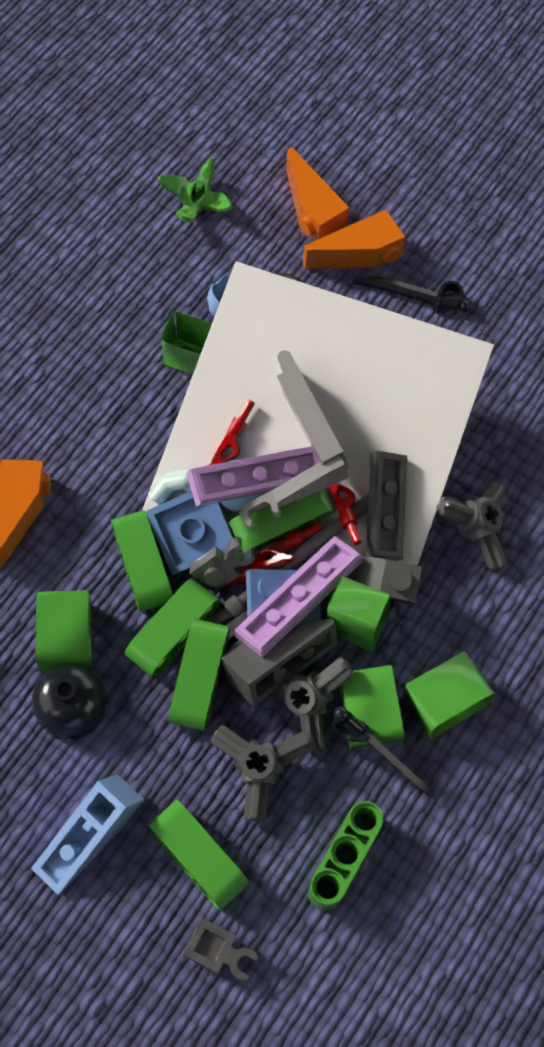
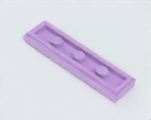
[186,446,319,507]
[234,536,362,658]

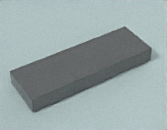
[366,451,407,561]

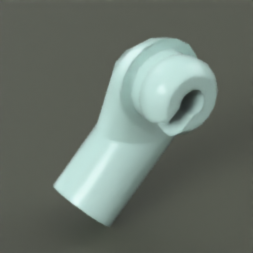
[148,469,191,505]

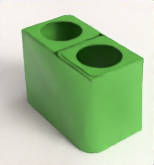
[161,311,212,374]
[327,576,391,653]
[35,590,91,673]
[403,651,495,739]
[339,665,404,751]

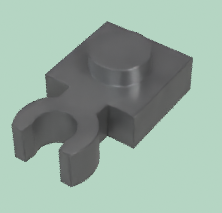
[190,537,254,593]
[183,918,258,981]

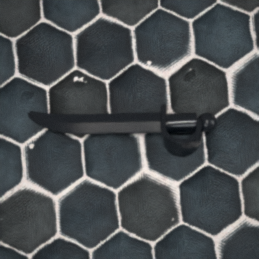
[353,276,471,313]
[332,706,434,798]

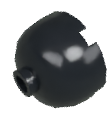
[32,663,106,739]

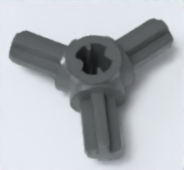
[436,482,507,570]
[275,657,353,752]
[211,725,313,822]

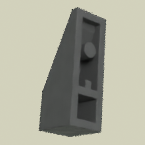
[316,550,422,606]
[221,618,338,706]

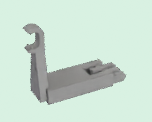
[241,350,349,532]

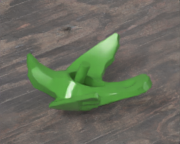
[158,157,233,223]

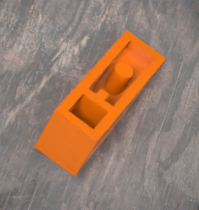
[286,147,349,241]
[302,209,405,269]
[0,459,52,569]

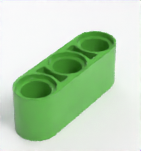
[229,489,336,552]
[111,510,173,612]
[125,578,220,678]
[168,618,230,731]
[147,800,250,911]
[308,801,383,910]

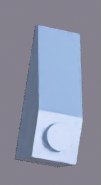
[31,774,144,895]

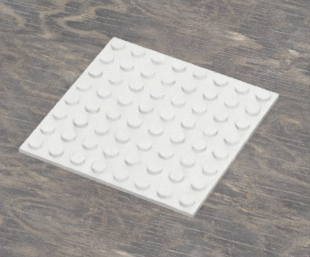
[142,261,494,605]

